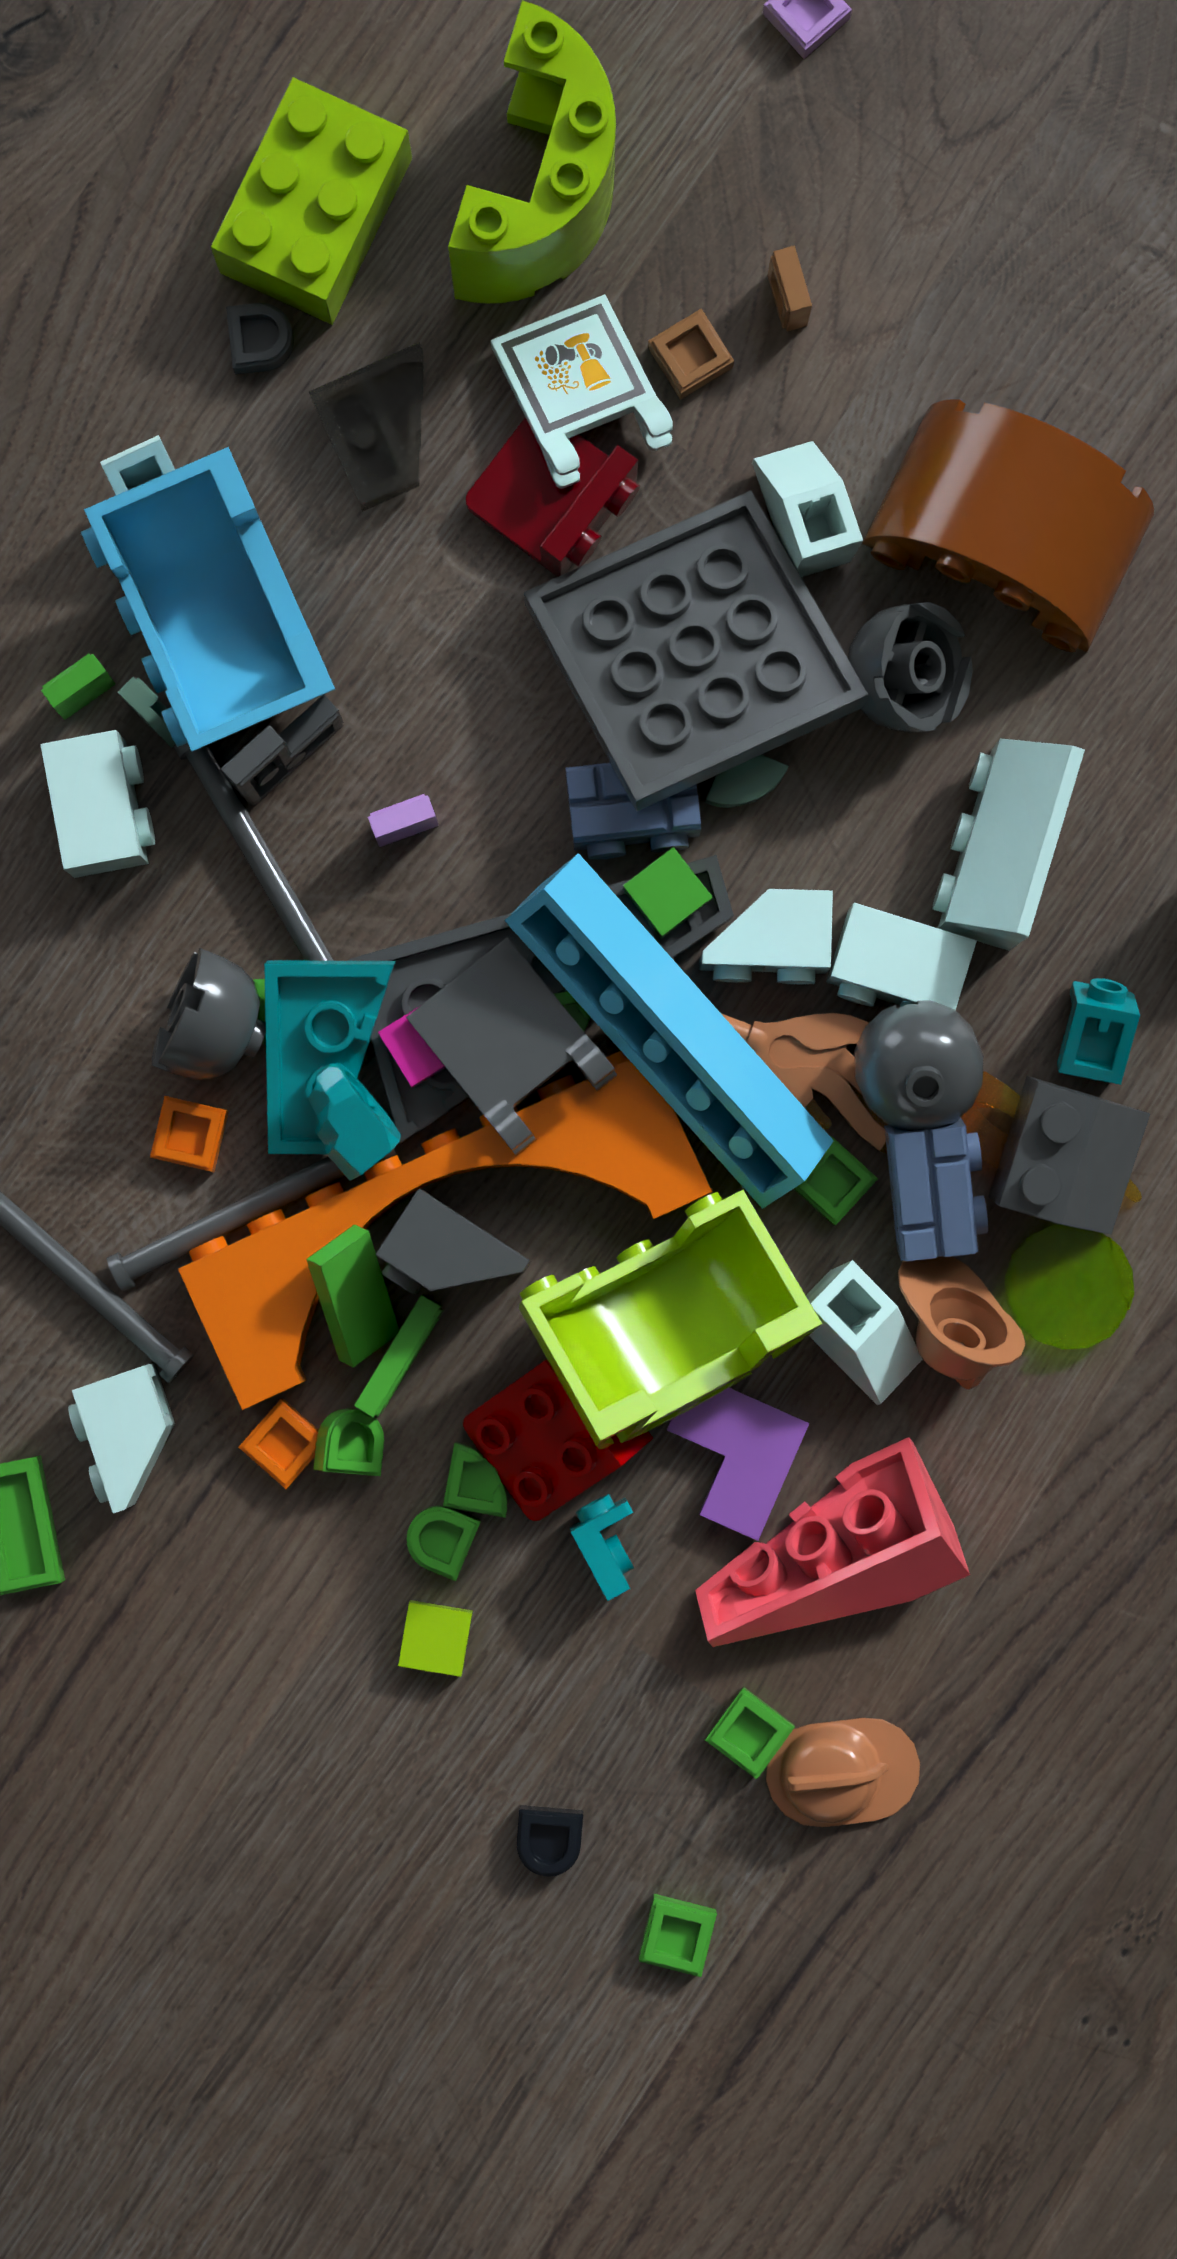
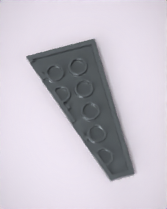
[349,855,734,1144]

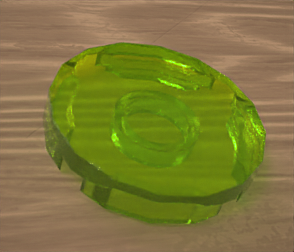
[1005,1224,1134,1350]

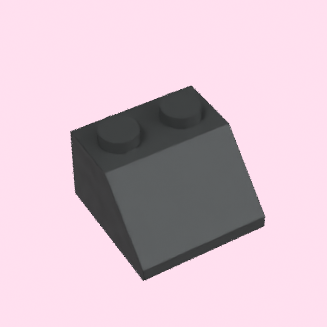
[989,1076,1150,1235]
[375,1189,532,1294]

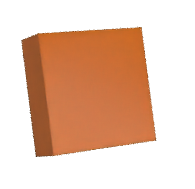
[150,1096,229,1172]
[238,1398,318,1489]

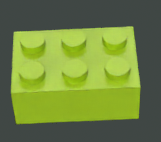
[211,77,412,325]

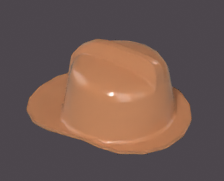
[898,1256,1025,1389]
[766,1718,920,1827]

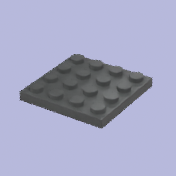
[524,490,868,812]

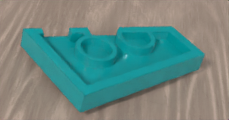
[264,960,396,1154]

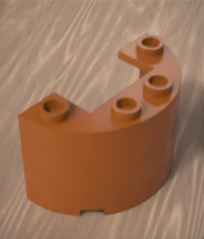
[862,399,1154,653]

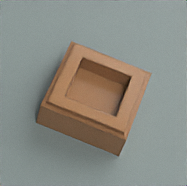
[767,245,812,332]
[648,308,734,400]

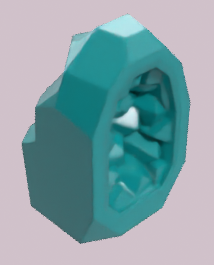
[308,1063,401,1181]

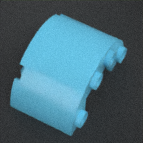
[81,447,335,752]

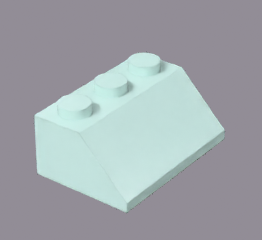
[932,738,1085,951]

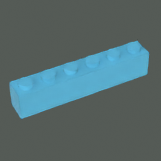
[505,853,834,1209]

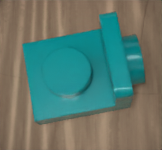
[1057,978,1140,1085]
[569,1494,634,1601]

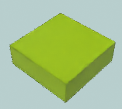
[398,1600,473,1677]

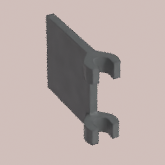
[406,937,617,1156]

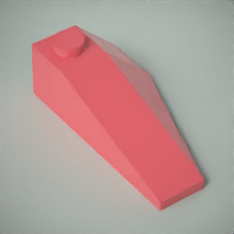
[695,1437,970,1647]

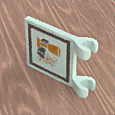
[491,294,673,489]

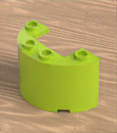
[448,0,616,304]
[519,1190,822,1449]

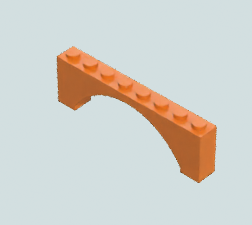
[178,1051,712,1410]

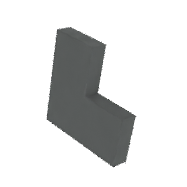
[221,695,344,806]

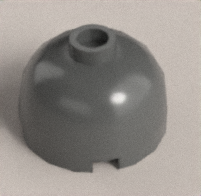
[848,602,973,733]
[151,948,266,1080]
[855,1000,984,1131]

